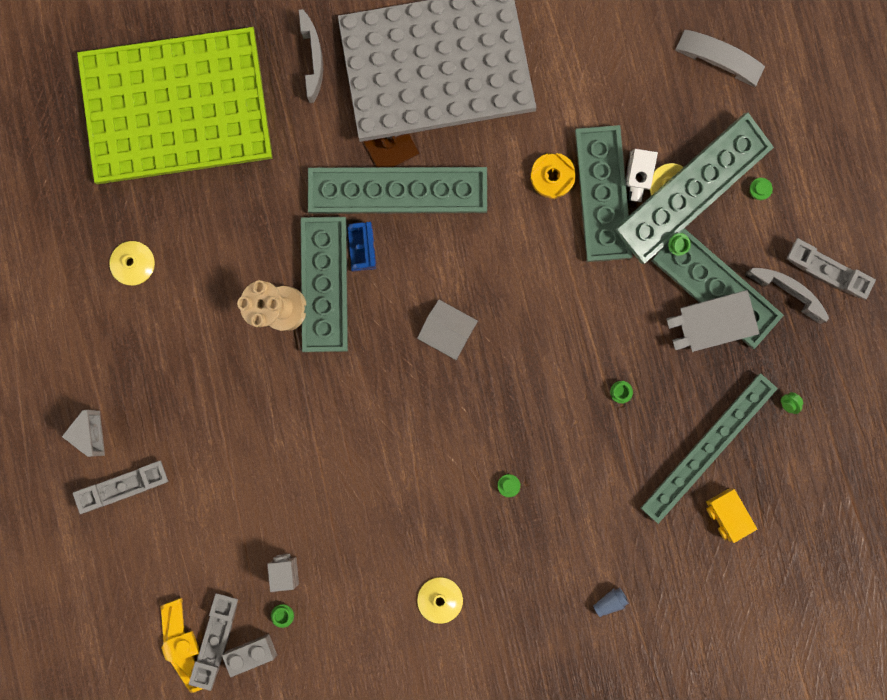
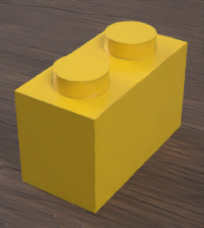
[706,488,758,543]

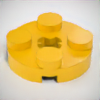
[530,153,575,199]

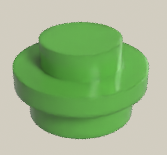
[750,178,773,200]
[668,233,691,256]
[610,381,633,403]
[781,392,804,414]
[498,474,520,497]
[271,604,294,628]

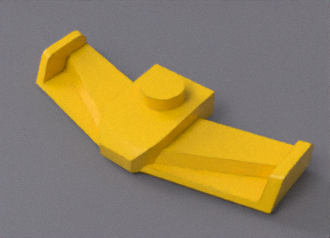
[160,598,202,693]

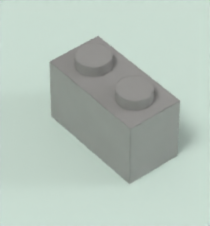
[268,554,299,592]
[222,634,277,677]

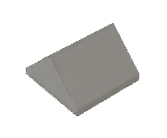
[417,300,478,360]
[62,410,105,457]

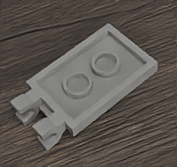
[666,290,759,352]

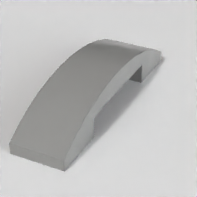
[299,9,323,103]
[675,30,765,87]
[786,238,876,300]
[745,268,829,324]
[73,460,169,514]
[188,593,238,691]

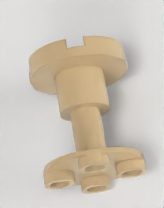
[237,280,306,331]

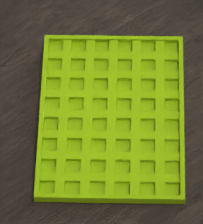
[77,27,273,184]

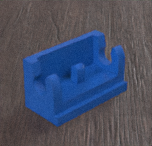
[348,222,376,272]

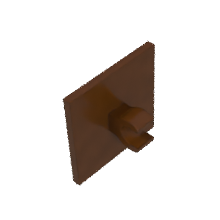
[363,133,419,168]

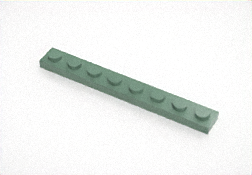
[640,373,778,524]

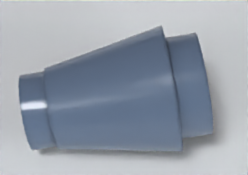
[593,587,629,617]

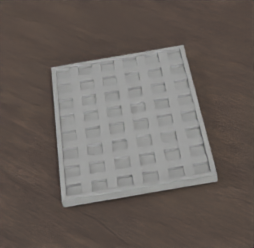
[338,0,536,142]

